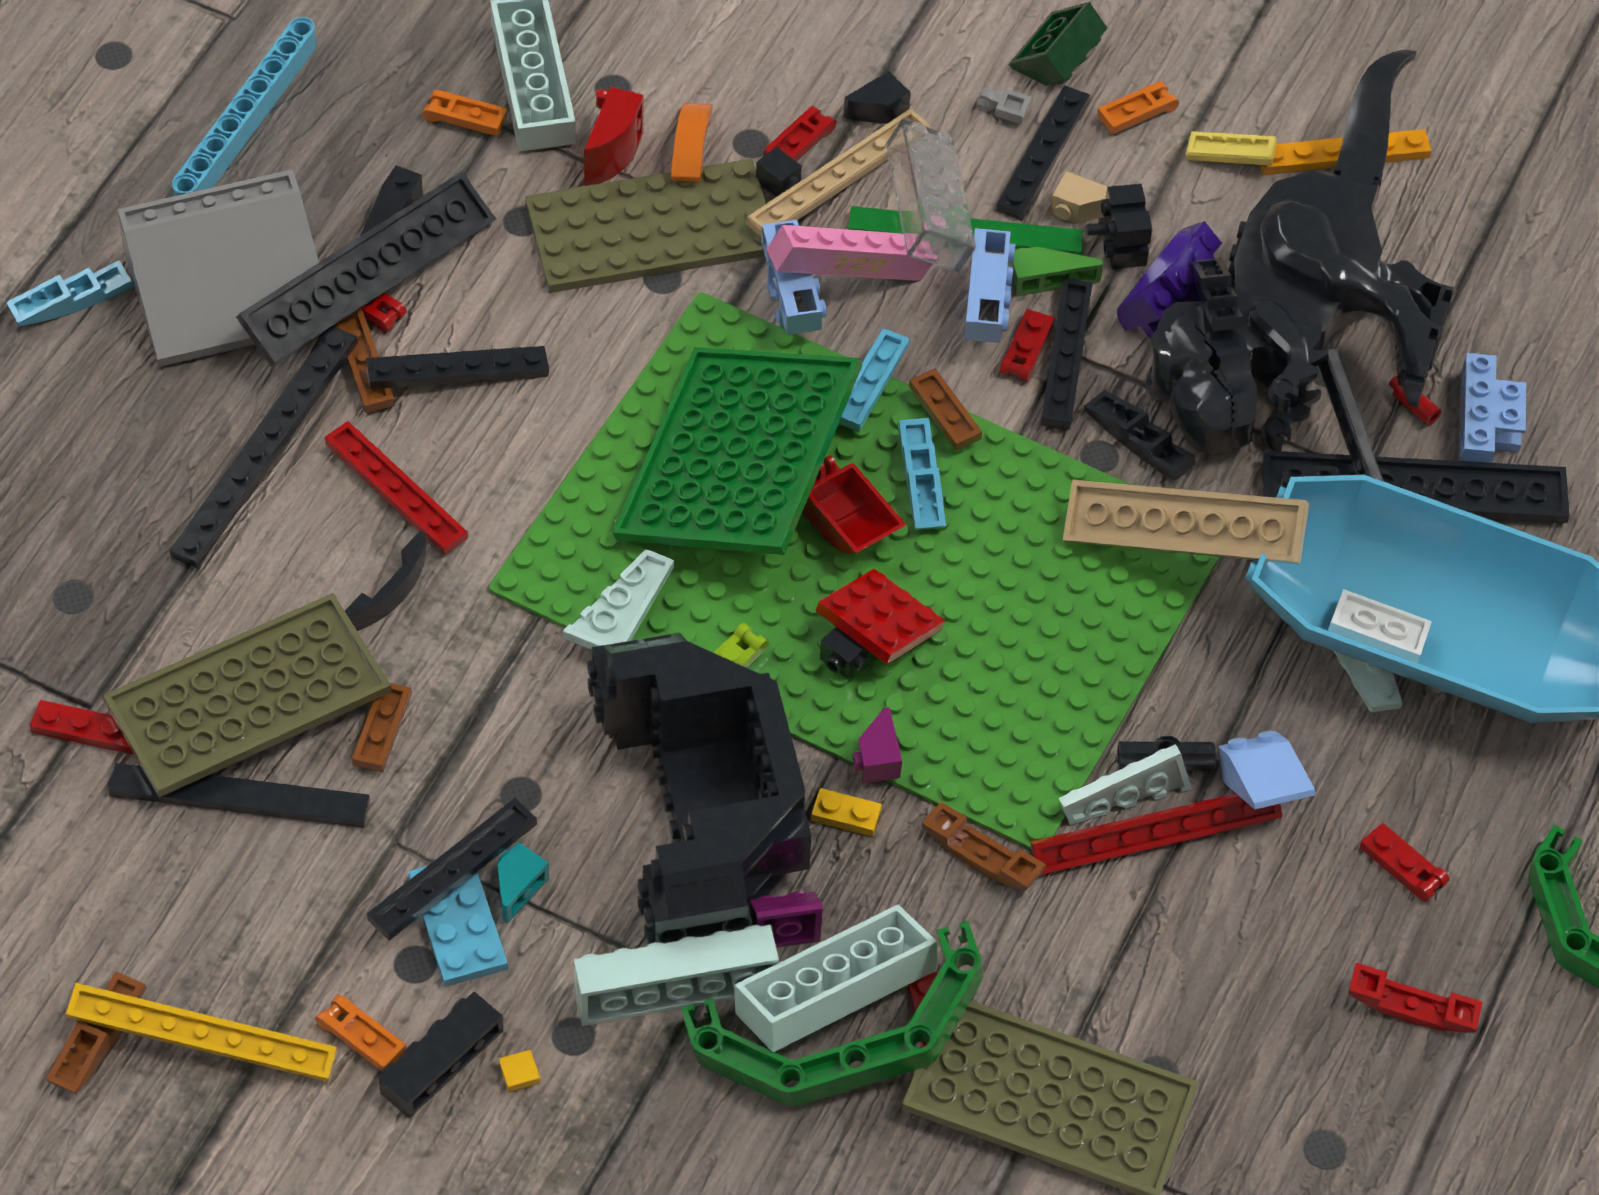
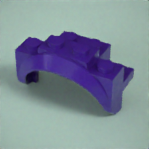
[1117,221,1222,339]

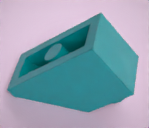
[497,842,549,923]

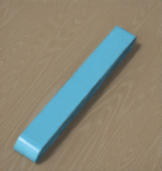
[172,17,316,196]

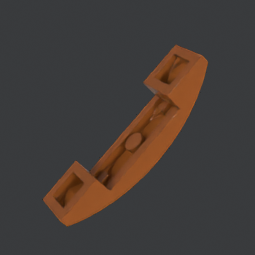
[922,802,1046,890]

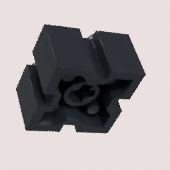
[1086,184,1153,269]

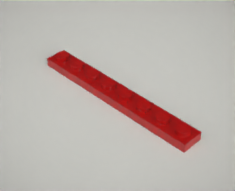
[1030,793,1283,875]

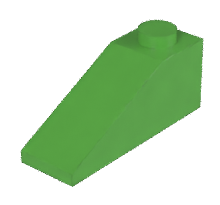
[1007,246,1103,297]

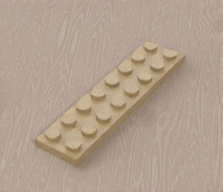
[1063,480,1309,564]

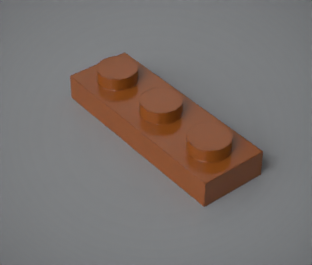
[909,368,982,451]
[352,683,412,772]

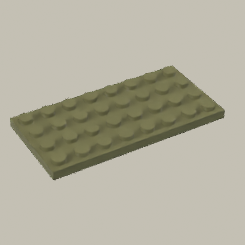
[525,159,766,293]
[103,593,391,797]
[901,1001,1199,1195]

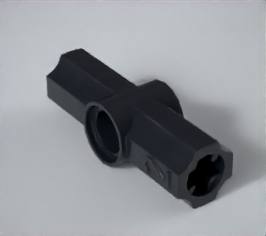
[1117,735,1216,771]

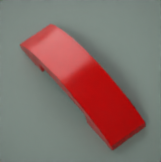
[1348,963,1483,1033]

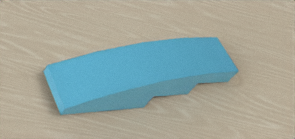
[6,260,134,326]
[898,418,946,530]

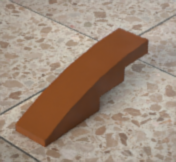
[46,971,147,1095]

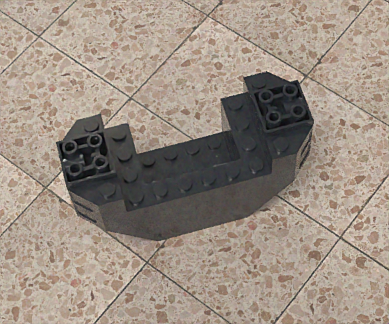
[587,633,812,944]

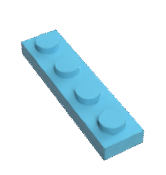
[839,328,910,432]

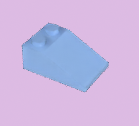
[1218,731,1316,809]

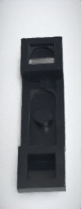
[345,530,426,631]

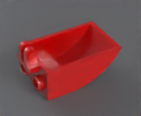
[584,87,644,186]
[802,455,906,554]

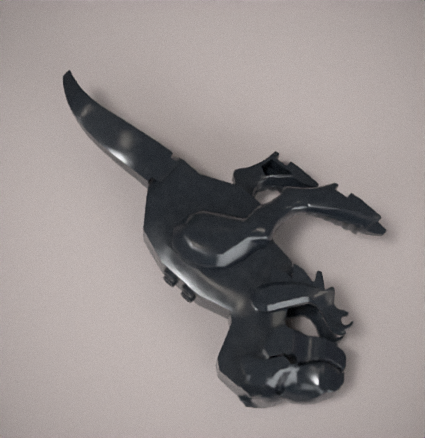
[1145,50,1454,454]

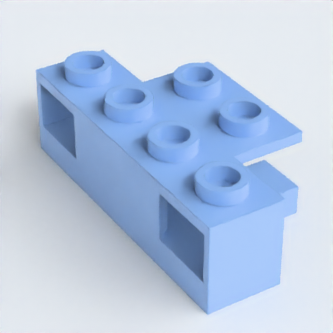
[762,220,827,335]
[964,228,1015,343]
[1459,353,1526,463]

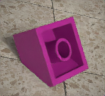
[749,891,823,948]

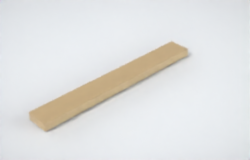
[745,108,931,238]

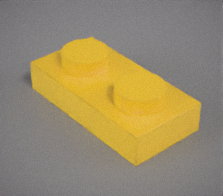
[811,788,882,837]

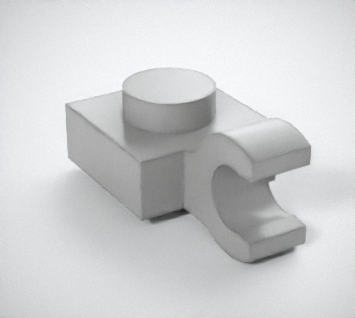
[977,88,1032,125]

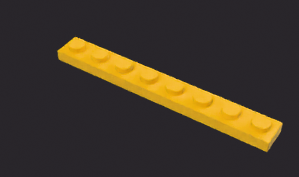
[66,983,337,1082]

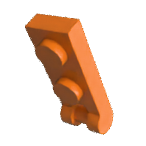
[1097,81,1179,135]
[422,90,508,137]
[315,994,407,1071]

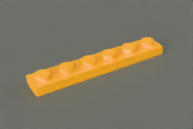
[1260,129,1432,175]

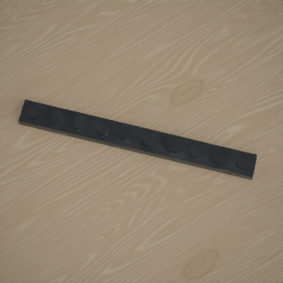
[169,326,358,569]

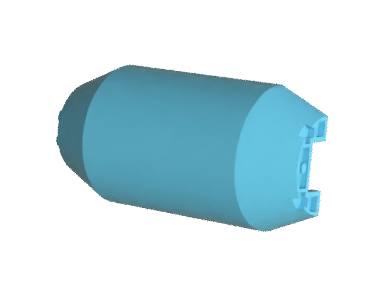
[1245,475,1599,724]

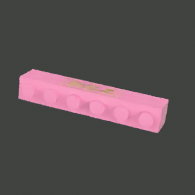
[766,225,937,281]

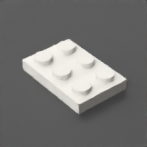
[1328,589,1432,663]

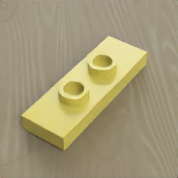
[1186,131,1277,165]

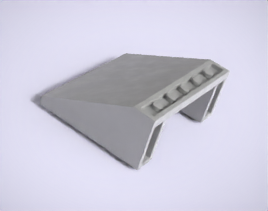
[117,169,319,367]

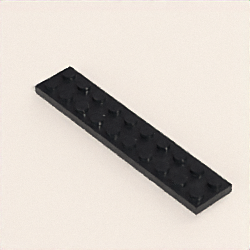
[236,171,496,367]
[1262,450,1570,523]

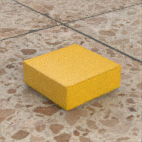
[498,1049,541,1092]

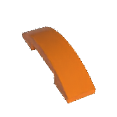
[671,103,713,182]

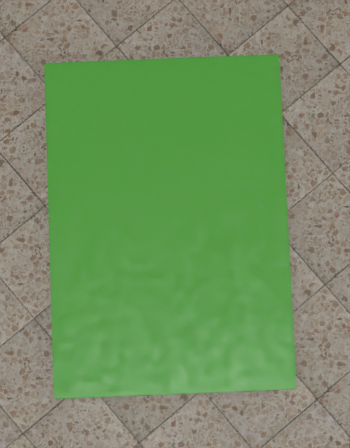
[489,293,1220,850]

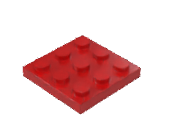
[815,569,945,664]

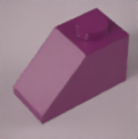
[852,707,902,783]

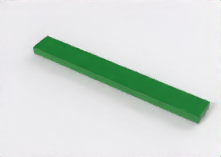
[848,206,1083,255]

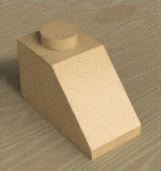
[1050,171,1107,224]

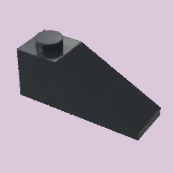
[361,165,423,235]

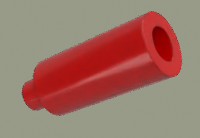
[1388,376,1442,427]

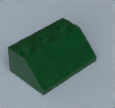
[1008,2,1108,86]

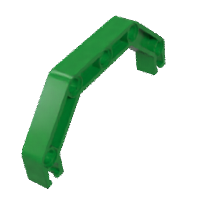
[1528,825,1599,988]
[681,920,983,1107]

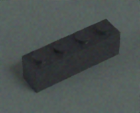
[379,991,504,1118]

